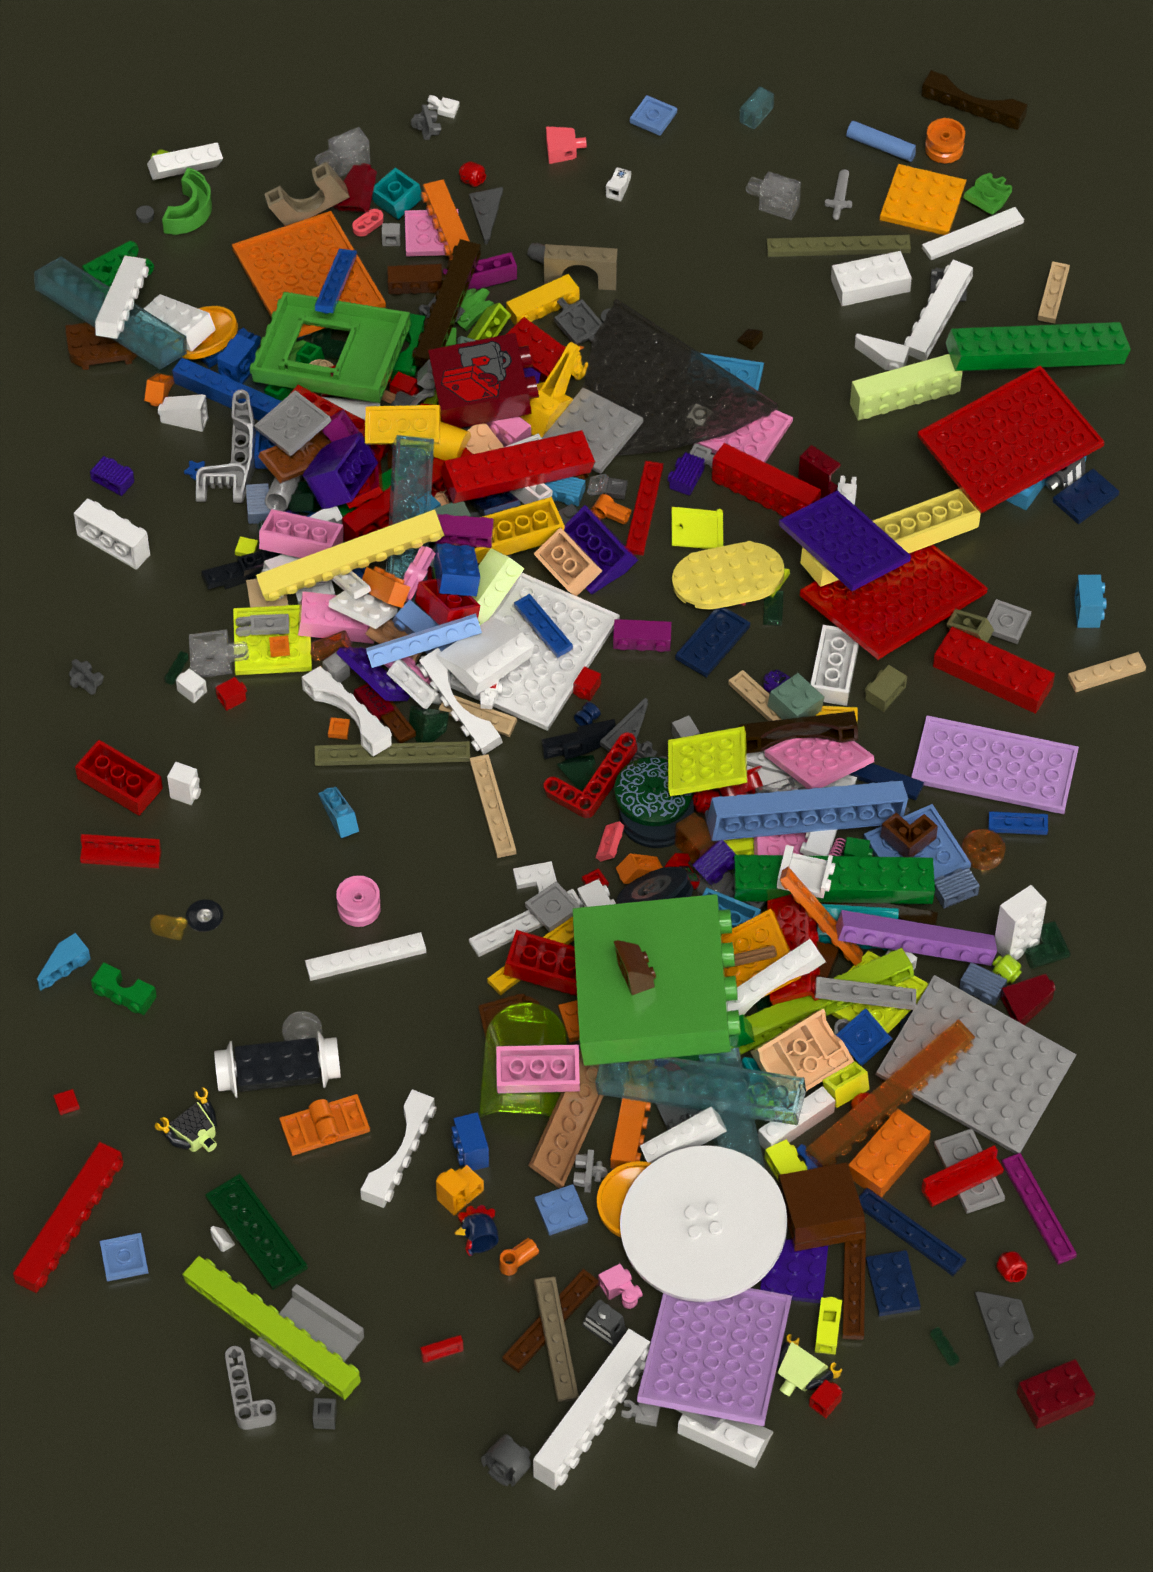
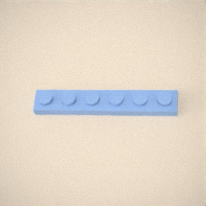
[366,613,482,668]

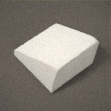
[210,1226,235,1252]

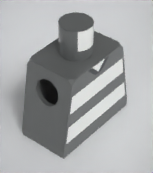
[1045,457,1086,491]
[582,1300,627,1348]

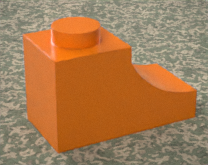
[144,373,174,406]
[616,853,663,884]

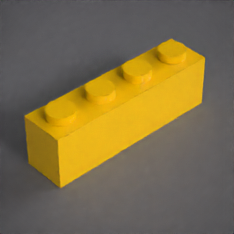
[506,274,579,325]

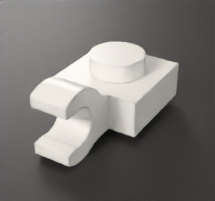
[428,95,459,119]

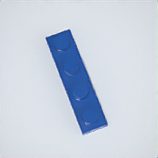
[514,594,573,658]

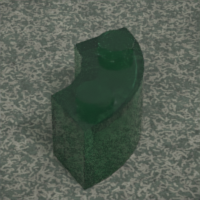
[289,482,321,514]

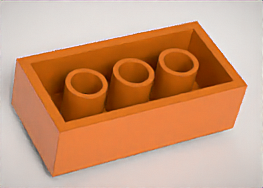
[848,1109,931,1198]

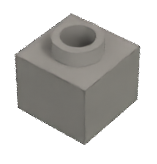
[382,223,401,246]

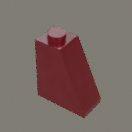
[332,163,377,212]
[1000,974,1056,1025]

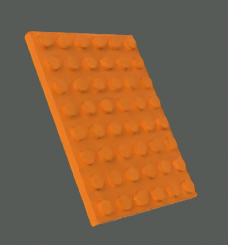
[232,211,386,338]

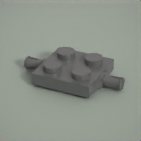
[553,297,605,348]

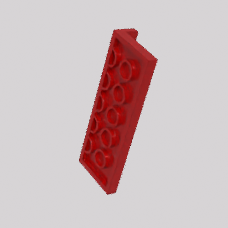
[767,894,820,1005]

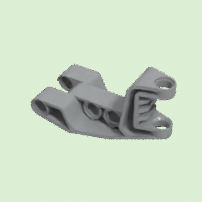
[196,390,256,503]

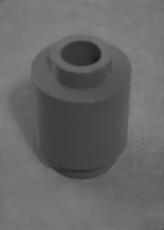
[527,243,545,264]

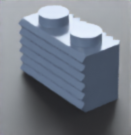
[246,483,274,524]
[935,868,979,909]
[959,962,1007,1006]

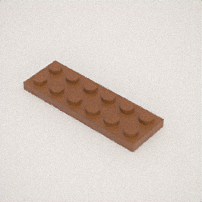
[258,430,331,483]

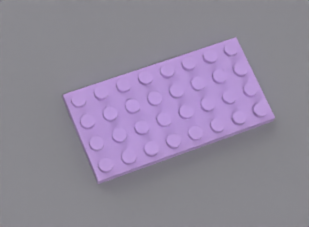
[912,716,1079,814]

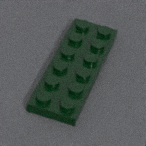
[205,1174,308,1290]

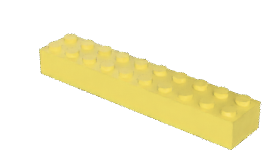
[800,488,981,587]

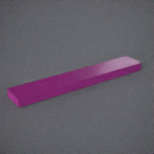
[1001,1153,1077,1265]

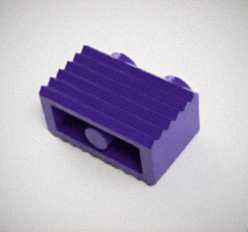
[668,452,705,496]
[90,456,134,496]
[692,840,736,885]

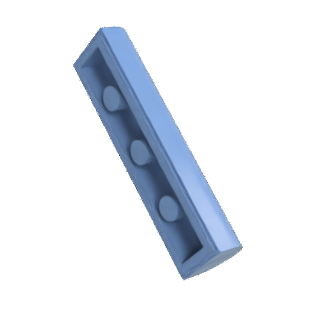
[846,120,916,162]

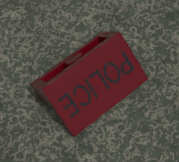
[353,684,394,722]

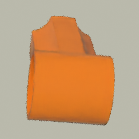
[591,494,631,525]
[499,1238,539,1276]

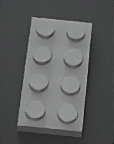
[934,1129,1005,1214]

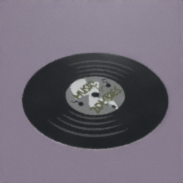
[186,899,223,932]

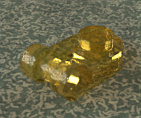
[150,914,188,940]

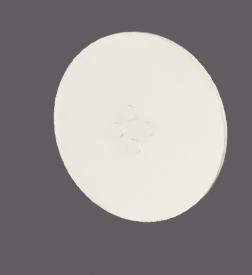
[620,1146,787,1302]

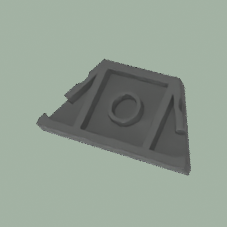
[975,1291,1034,1367]

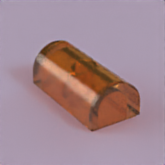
[310,630,351,661]

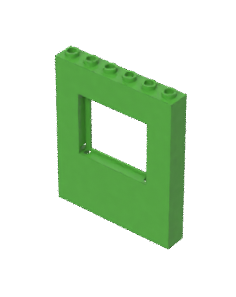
[250,292,411,403]

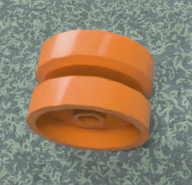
[925,118,966,164]

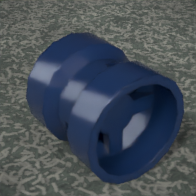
[574,702,601,726]

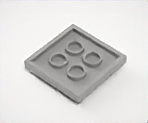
[254,390,332,457]

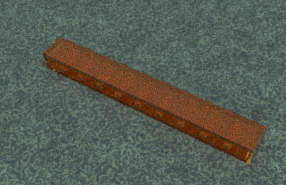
[805,1019,975,1168]

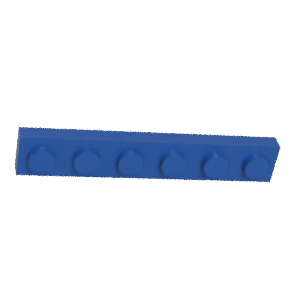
[315,249,357,313]

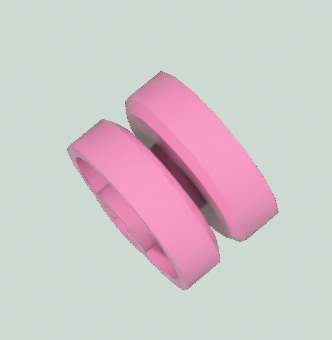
[336,876,381,927]

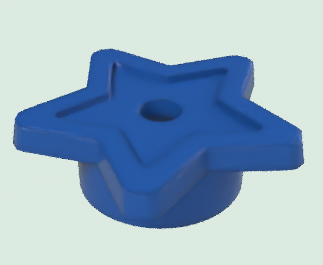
[184,461,205,480]

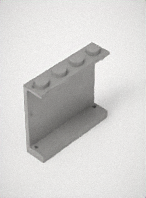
[250,1284,364,1394]

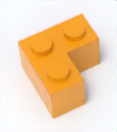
[436,1165,484,1215]

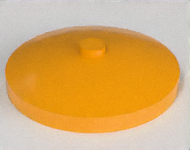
[167,306,238,359]
[597,1161,652,1238]

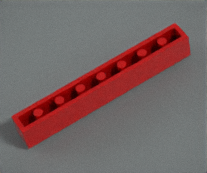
[13,1142,123,1293]

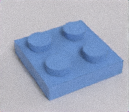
[630,95,677,136]
[534,1184,588,1236]
[100,1233,148,1281]

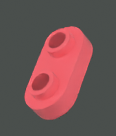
[352,209,384,237]

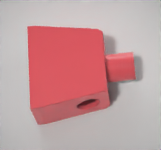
[546,127,586,164]

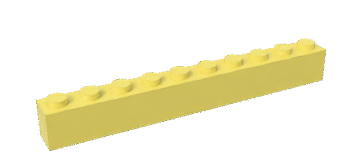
[256,509,445,601]

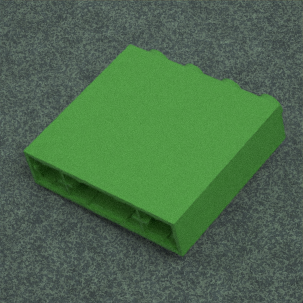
[573,894,741,1066]

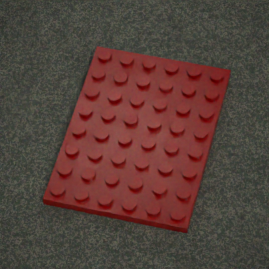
[917,365,1104,514]
[799,545,988,660]

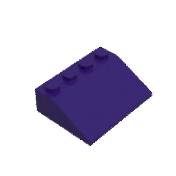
[564,505,638,594]

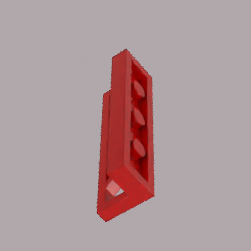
[80,834,161,868]
[921,1145,1004,1207]

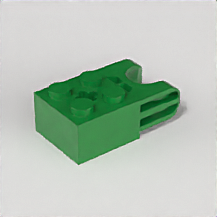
[82,241,154,302]

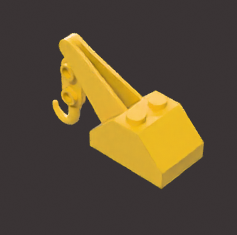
[519,342,588,438]

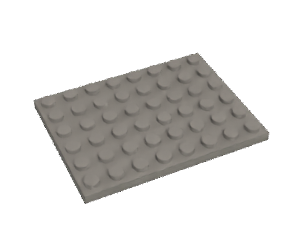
[875,975,1076,1154]

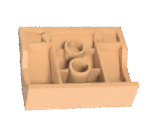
[750,1009,854,1103]

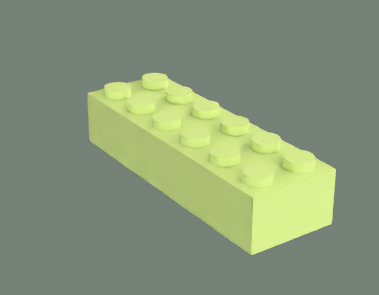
[850,354,962,420]

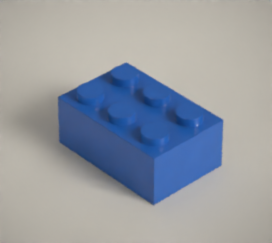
[433,543,480,596]

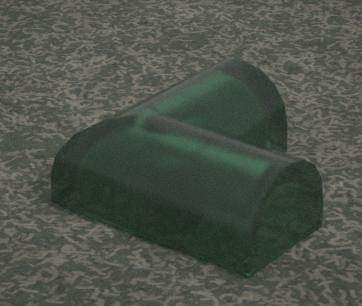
[310,328,346,360]
[1026,921,1071,969]

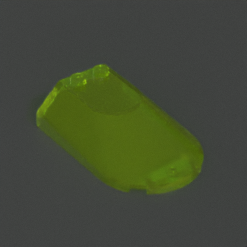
[480,1003,567,1117]

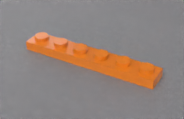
[780,866,863,966]

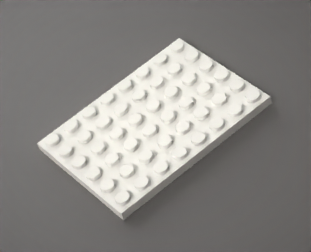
[450,573,620,731]

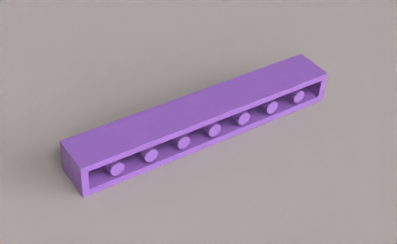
[836,910,997,966]

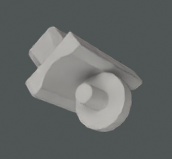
[573,1150,608,1192]

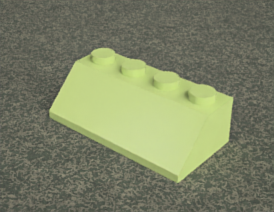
[471,548,525,625]

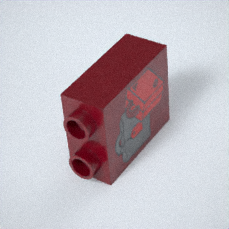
[428,333,539,428]

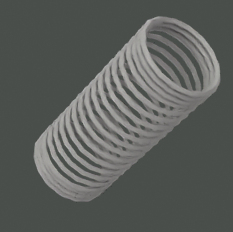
[265,475,302,511]

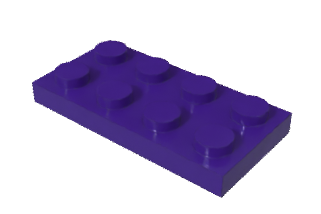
[336,647,410,701]

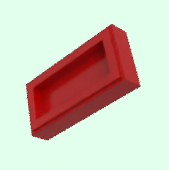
[420,1335,463,1363]

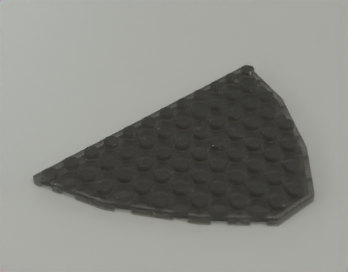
[583,298,778,456]

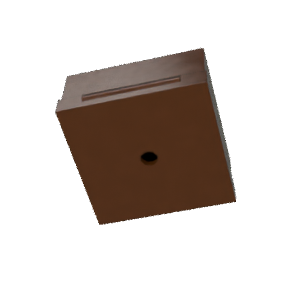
[779,1162,866,1251]

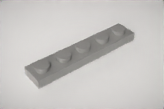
[815,977,916,1010]

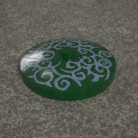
[614,757,693,826]

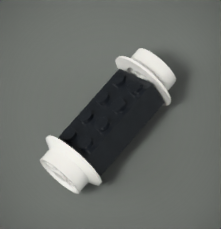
[214,1031,341,1098]

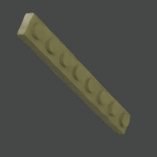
[767,235,911,257]
[315,741,470,766]

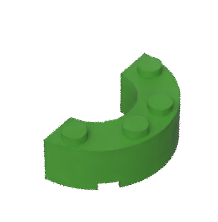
[162,167,212,235]

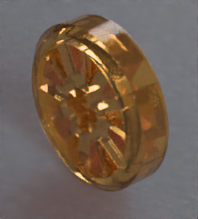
[962,829,1006,870]

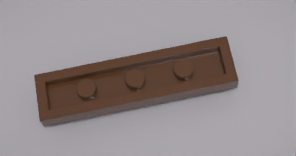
[358,683,416,743]

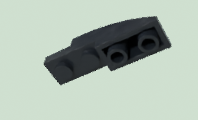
[201,550,276,589]
[541,719,616,760]

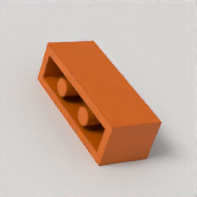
[362,566,410,608]

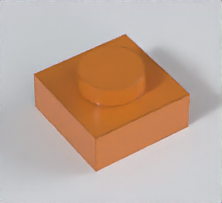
[269,636,290,657]
[328,717,350,740]

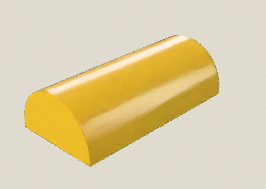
[399,421,471,461]

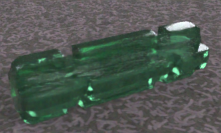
[164,651,189,685]
[930,1327,960,1366]

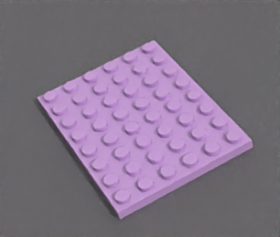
[637,1288,792,1426]

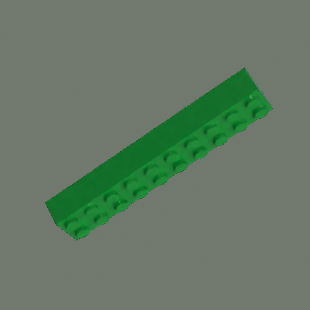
[945,322,1131,371]
[733,855,935,904]

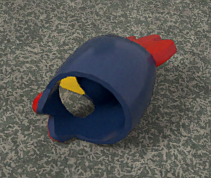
[455,1205,499,1256]

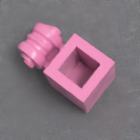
[598,1264,643,1309]

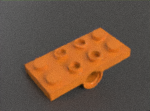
[279,1094,370,1156]

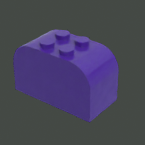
[303,432,378,509]

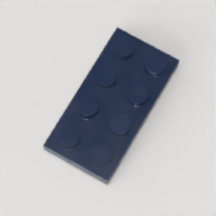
[675,607,750,678]

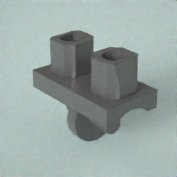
[411,105,441,140]
[69,659,104,695]

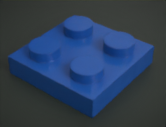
[836,1008,892,1066]

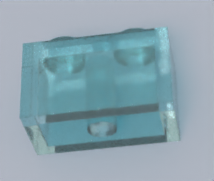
[740,86,774,129]

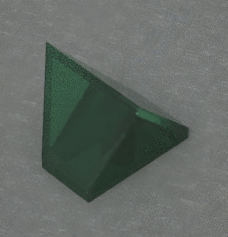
[409,705,449,743]
[557,755,596,791]

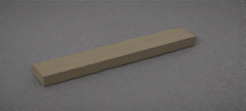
[534,1277,579,1402]

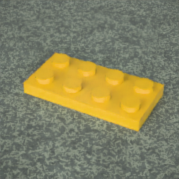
[365,405,441,445]

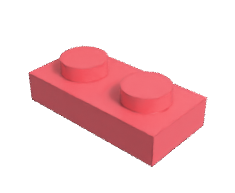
[596,821,625,862]

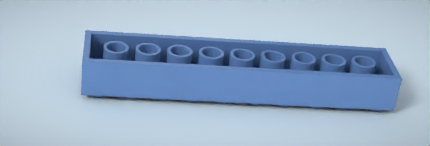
[707,781,908,841]

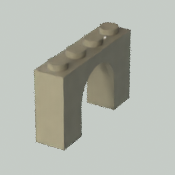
[264,162,350,226]
[544,244,618,290]

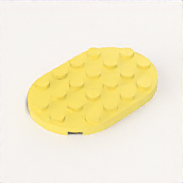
[672,541,785,609]

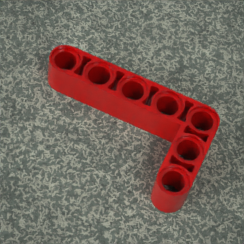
[544,732,638,818]

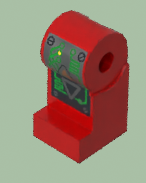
[664,853,700,890]

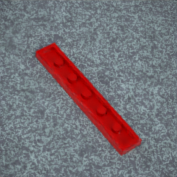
[626,461,664,556]

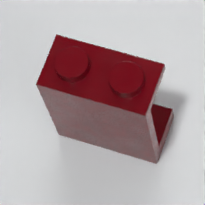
[798,445,841,499]

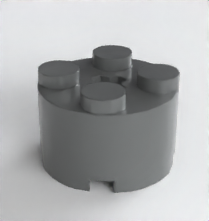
[481,1434,531,1487]

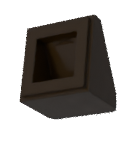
[737,329,763,350]

